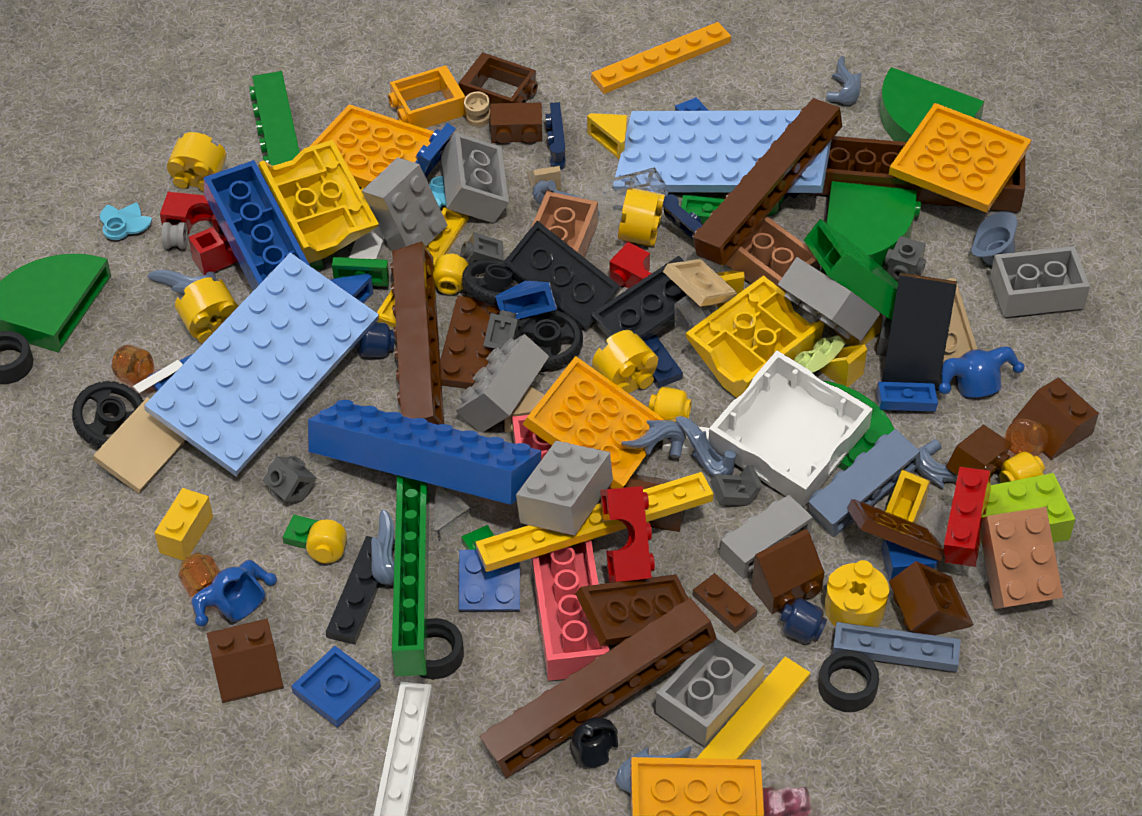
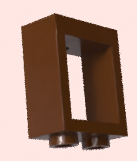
[458,52,538,104]

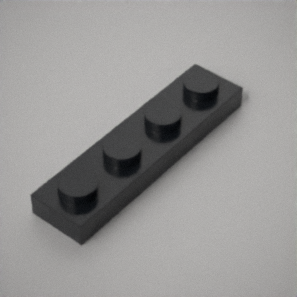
[326,536,395,645]

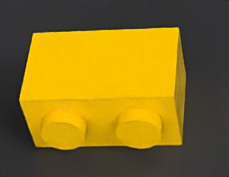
[154,488,213,562]

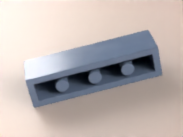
[808,429,921,537]

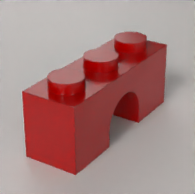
[160,192,225,238]
[188,227,238,275]
[609,242,651,289]
[944,467,991,567]
[600,486,655,582]

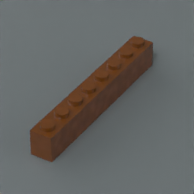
[693,98,843,266]
[390,241,445,425]
[479,598,717,778]

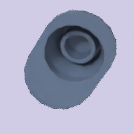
[971,212,1017,265]

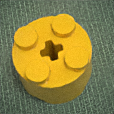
[167,132,227,192]
[618,188,665,247]
[175,277,239,343]
[592,330,658,394]
[825,560,889,627]

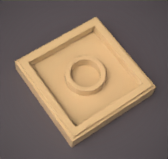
[663,259,737,307]

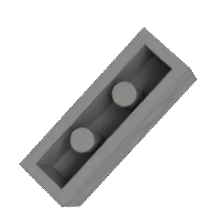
[720,495,813,580]

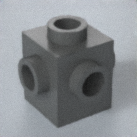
[885,236,926,280]
[262,456,317,502]

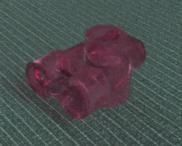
[763,786,811,816]

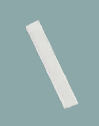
[133,360,183,393]

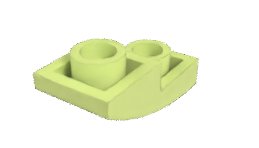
[794,335,846,373]

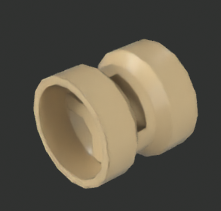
[464,91,490,127]

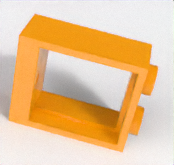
[388,65,466,128]

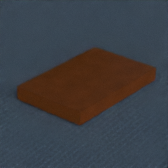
[847,499,944,561]

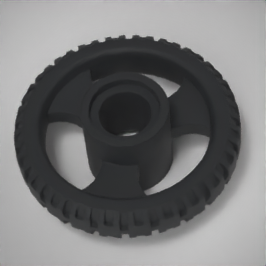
[461,259,525,306]
[515,310,583,369]
[72,381,144,448]

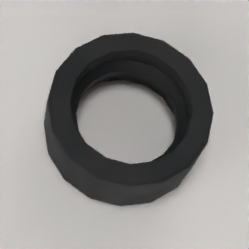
[0,331,34,384]
[418,618,464,680]
[818,650,879,712]

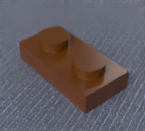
[692,573,757,633]

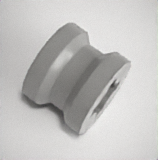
[162,222,188,249]

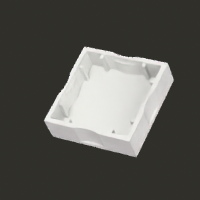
[709,351,873,507]

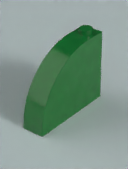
[879,67,985,142]
[821,181,921,275]
[804,219,898,321]
[0,254,111,353]

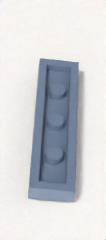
[833,622,961,672]

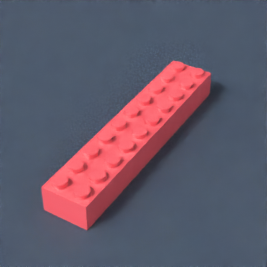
[512,415,610,681]

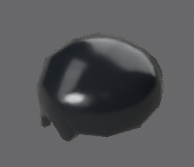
[571,718,618,768]

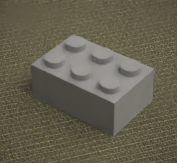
[441,132,509,223]
[362,157,448,251]
[990,246,1090,317]
[778,257,880,341]
[456,334,549,433]
[516,441,613,536]
[655,630,765,747]

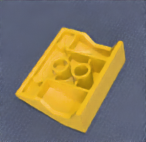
[258,140,379,263]
[685,275,824,398]

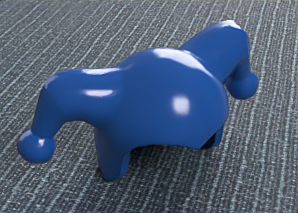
[939,346,1025,397]
[191,560,277,627]

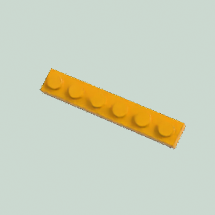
[591,22,731,94]

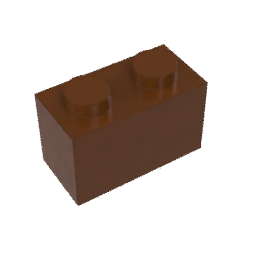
[490,102,543,143]
[946,424,1012,478]

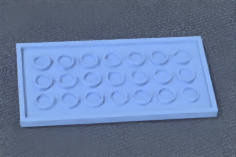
[613,110,831,193]
[144,253,379,476]

